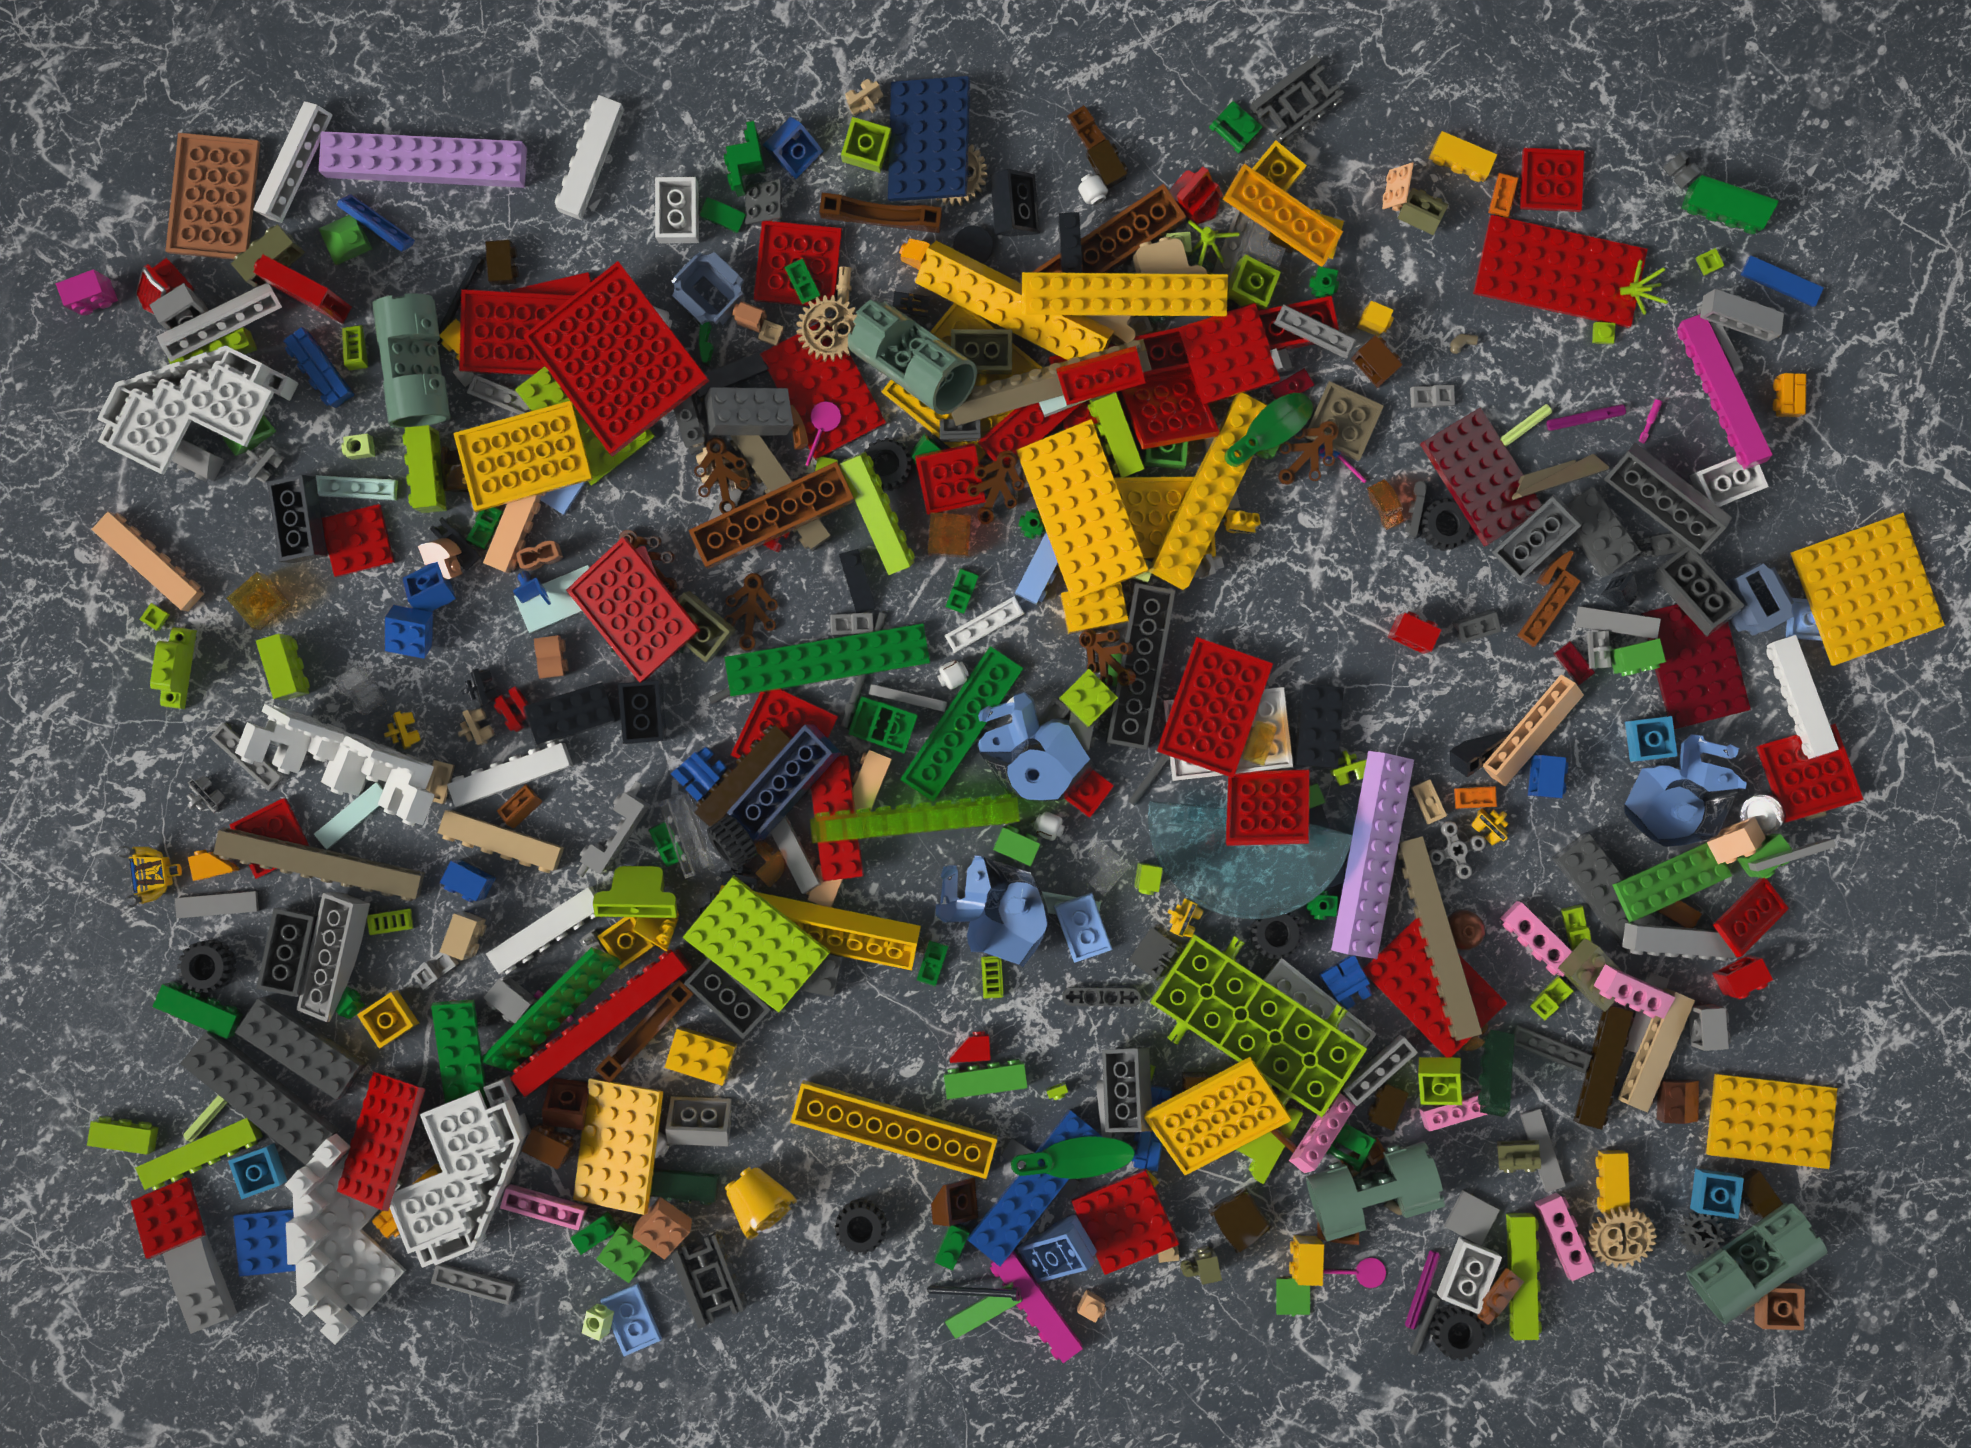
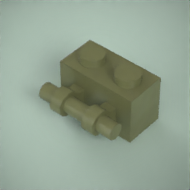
[1397,188,1449,235]
[1497,1140,1541,1173]
[1180,1246,1222,1285]

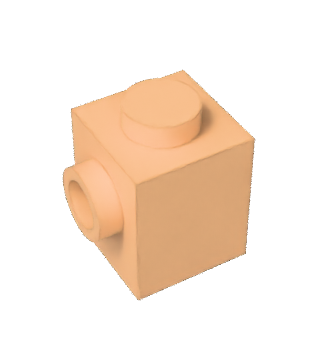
[1077,1289,1106,1323]

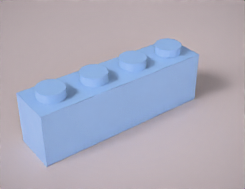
[1015,532,1059,605]

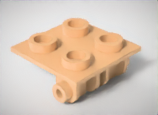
[1382,163,1414,211]

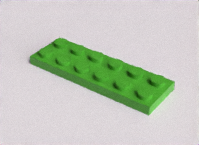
[1612,842,1732,922]

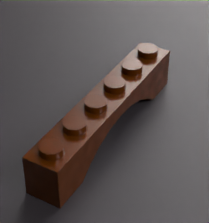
[819,192,942,233]
[595,978,694,1083]

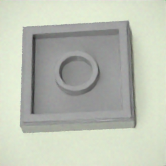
[1444,1190,1500,1246]

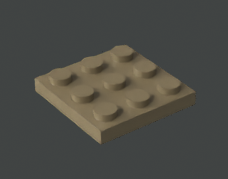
[1305,381,1384,461]

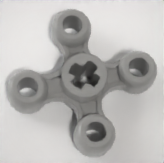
[1428,821,1486,879]

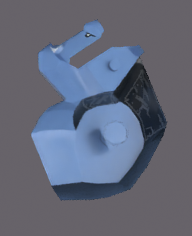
[978,692,1097,802]
[1624,734,1747,847]
[936,856,1050,968]

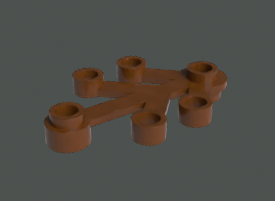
[1278,421,1339,485]
[694,437,751,514]
[967,450,1024,524]
[618,530,677,593]
[724,573,778,651]
[1079,629,1136,686]

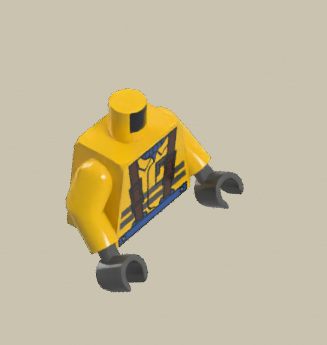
[119,845,182,908]

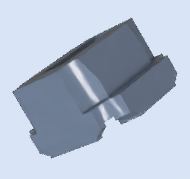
[672,252,744,325]
[1724,563,1794,636]

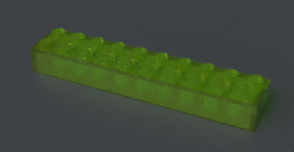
[810,794,1020,844]

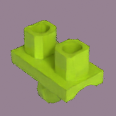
[1330,750,1367,786]

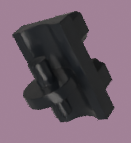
[892,291,930,317]
[461,669,498,707]
[720,865,758,890]

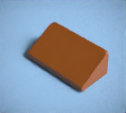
[497,784,542,828]

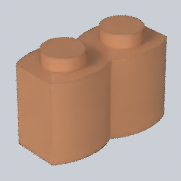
[732,301,767,333]
[516,541,563,571]
[534,635,569,679]

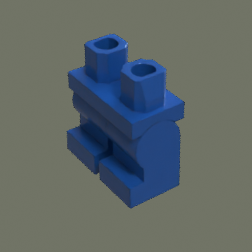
[671,747,728,802]
[1319,955,1372,1010]

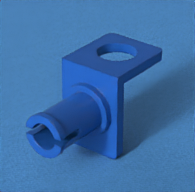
[513,571,551,605]

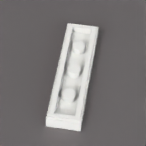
[945,596,1024,653]

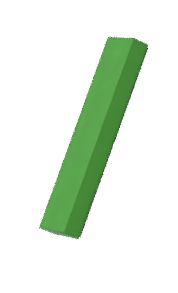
[945,1282,1023,1339]

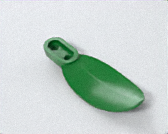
[1225,393,1313,467]
[1011,1136,1134,1179]

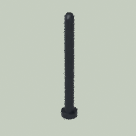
[437,254,485,345]
[927,1285,1021,1301]

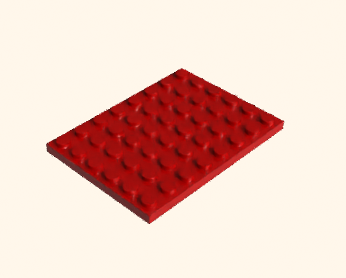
[523,261,709,457]

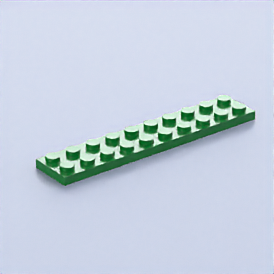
[724,624,930,697]

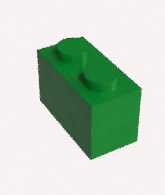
[570,1211,619,1255]
[934,1224,970,1271]

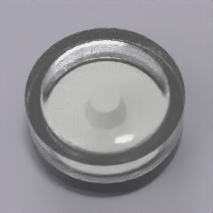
[1740,794,1786,836]

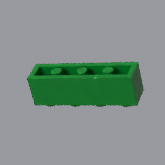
[152,981,243,1039]

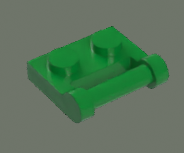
[1209,101,1262,154]
[1326,1123,1376,1172]

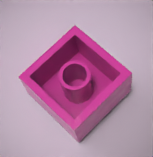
[55,269,118,315]

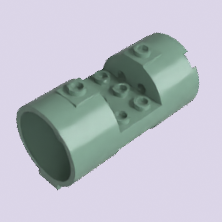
[372,293,450,429]
[848,299,977,415]
[1306,1141,1445,1242]
[1686,1202,1828,1325]

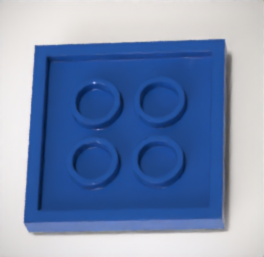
[233,1209,296,1277]

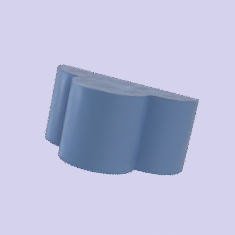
[1017,1215,1097,1283]

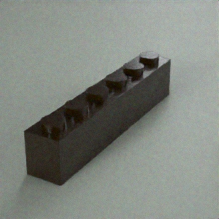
[694,723,793,827]
[1573,1006,1634,1130]

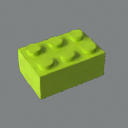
[256,633,310,701]

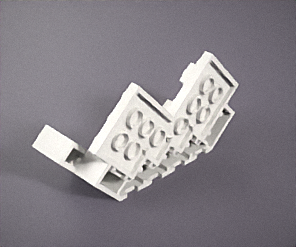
[97,346,299,475]
[235,704,435,826]
[390,1076,531,1268]
[285,1134,406,1345]

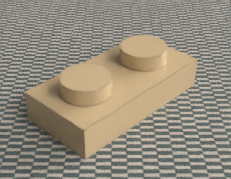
[426,760,455,804]
[1410,779,1447,824]

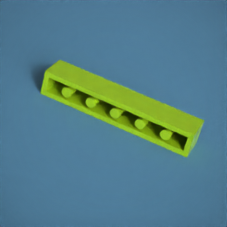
[839,452,915,575]
[135,1118,263,1190]
[1506,1213,1542,1340]

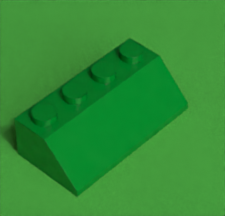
[1681,175,1779,234]

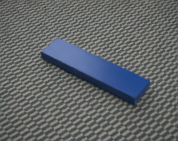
[337,194,415,252]
[1740,255,1824,307]

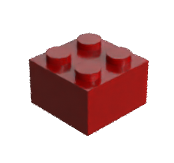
[1387,611,1442,654]
[1712,955,1773,999]

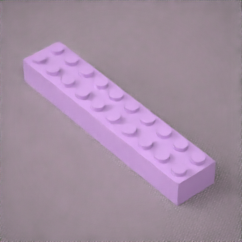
[319,131,527,188]
[1331,751,1414,959]

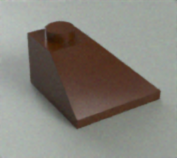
[931,1177,978,1226]

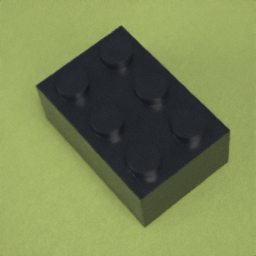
[618,680,667,744]

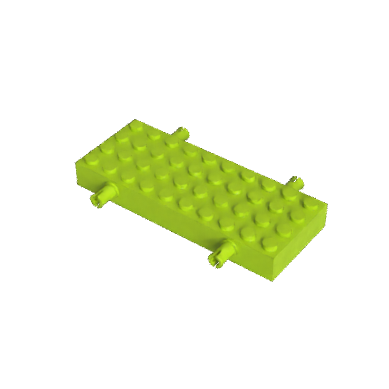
[1150,934,1367,1117]

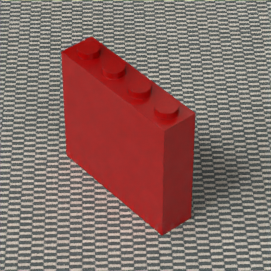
[253,254,352,324]

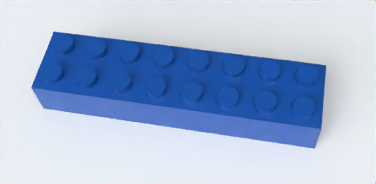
[967,1110,1102,1267]

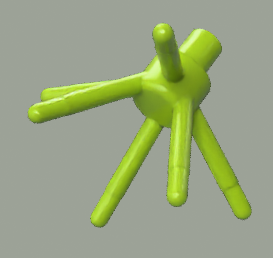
[1188,220,1240,266]
[1620,260,1668,315]

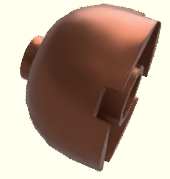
[1447,910,1485,950]

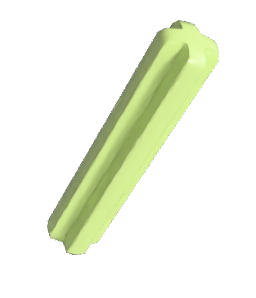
[1500,404,1552,447]
[183,1095,228,1142]

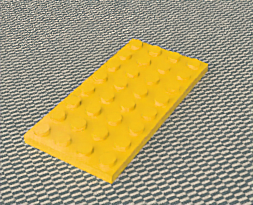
[1016,419,1149,601]

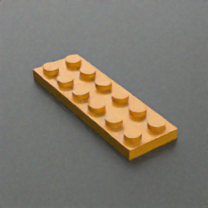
[1223,164,1343,267]

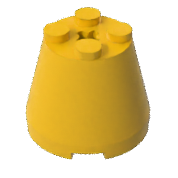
[725,1167,797,1239]

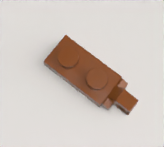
[1477,1268,1524,1325]

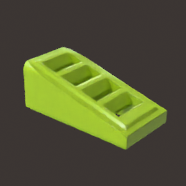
[342,325,368,370]
[367,908,414,935]
[981,956,1004,999]

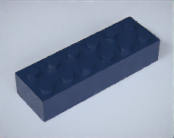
[727,724,841,841]

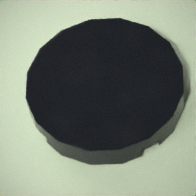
[953,225,993,264]

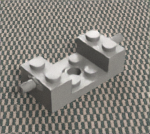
[576,781,650,877]

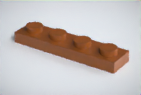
[1517,570,1580,647]

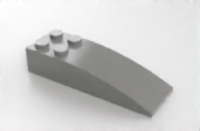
[297,892,370,1022]
[163,1228,237,1334]

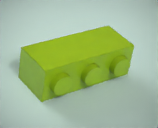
[1134,863,1163,895]
[87,1116,159,1155]

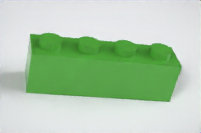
[944,1059,1027,1099]

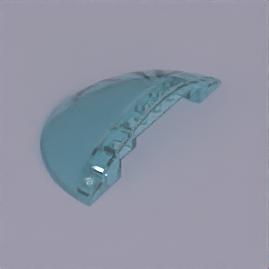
[1148,801,1352,919]

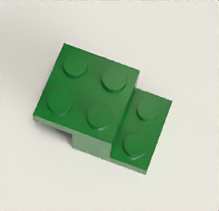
[723,121,765,197]
[848,696,918,754]

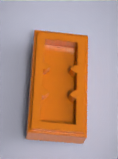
[1488,173,1519,218]
[1454,786,1497,809]

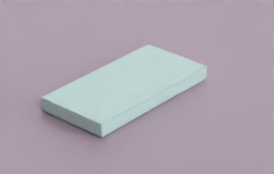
[514,565,590,633]

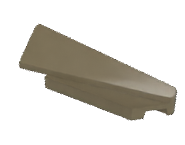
[1512,454,1610,500]

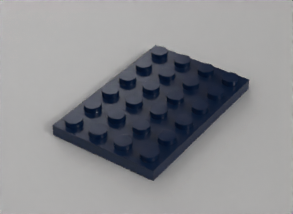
[888,76,970,201]

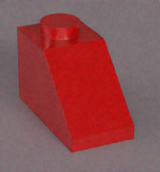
[950,1031,991,1063]

